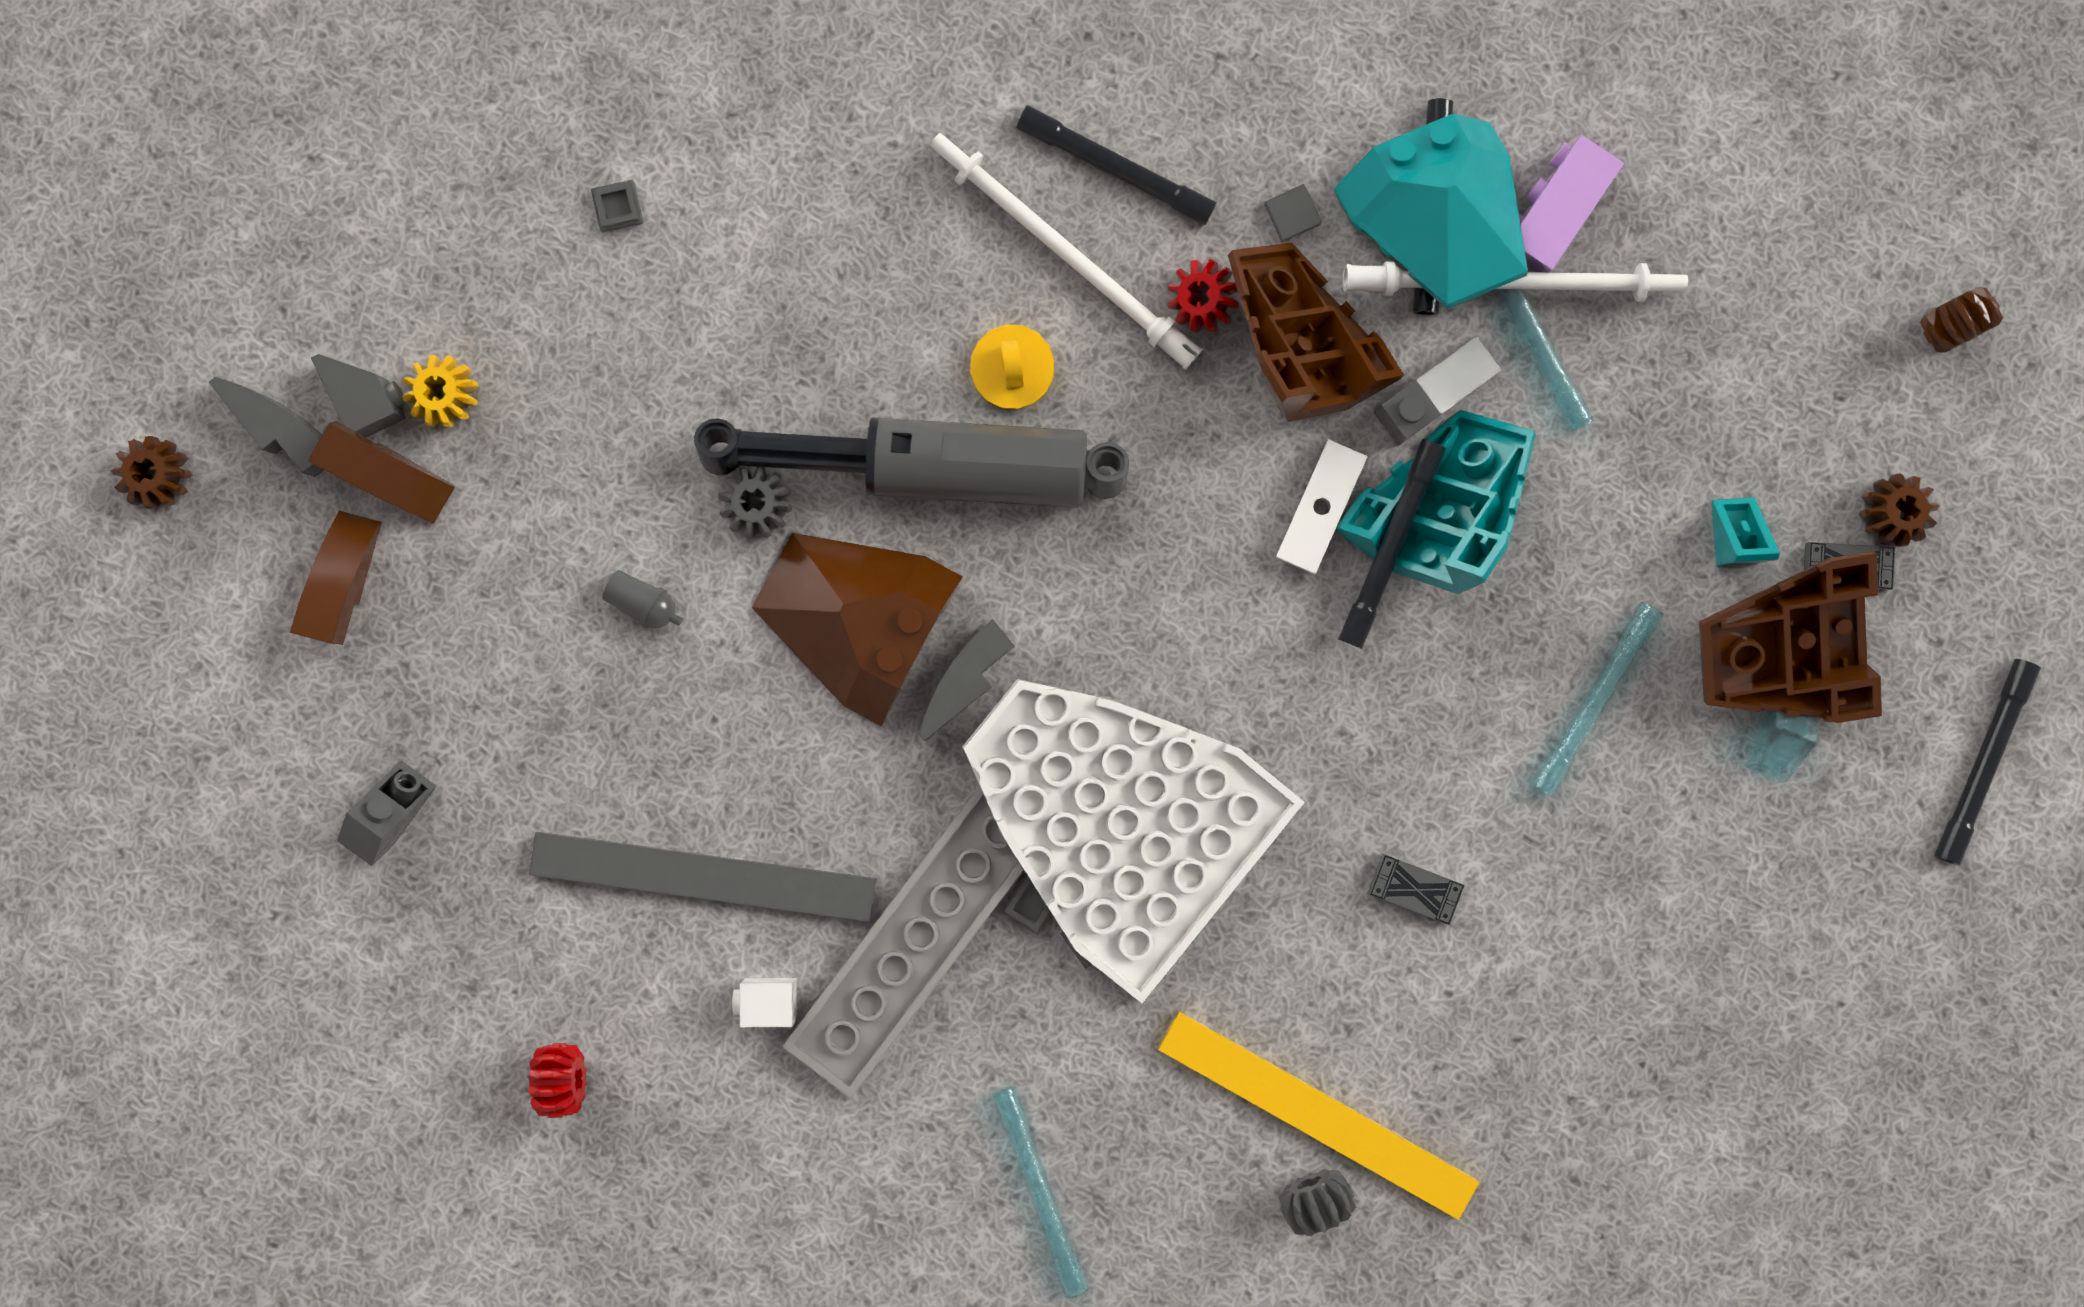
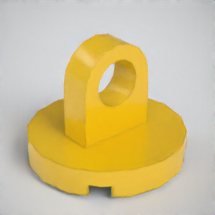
[970,324,1055,411]

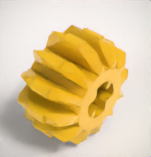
[402,355,479,428]

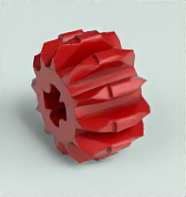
[1167,259,1240,333]
[527,1043,587,1118]

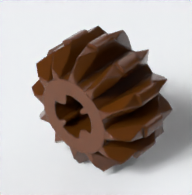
[1920,287,2003,353]
[110,436,193,510]
[1859,473,1940,547]

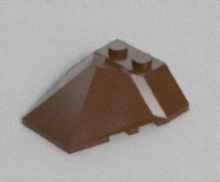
[1228,242,1404,422]
[752,533,963,726]
[1699,551,1882,723]

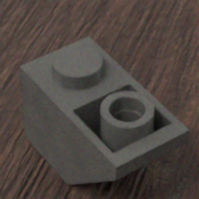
[337,761,436,866]

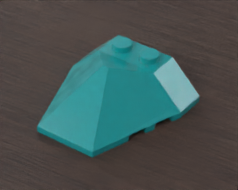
[1334,114,1528,309]
[1336,410,1536,594]

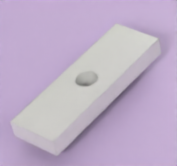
[1275,439,1368,575]

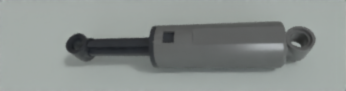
[694,417,1129,508]

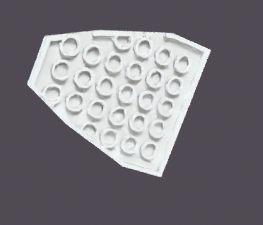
[962,679,1305,1003]

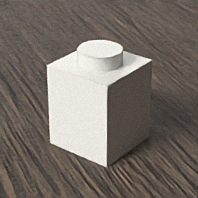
[732,978,797,1027]

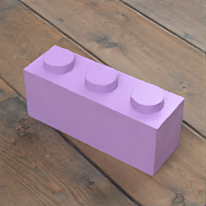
[1519,134,1624,273]

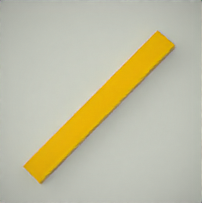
[1158,1010,1480,1220]

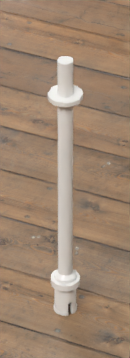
[930,133,1203,371]
[1343,262,1688,302]

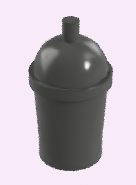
[602,570,683,628]

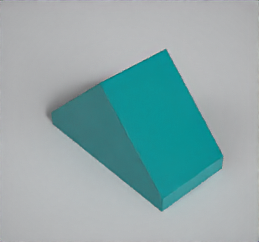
[1712,497,1780,566]

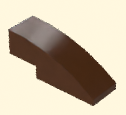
[308,421,456,524]
[290,511,382,645]

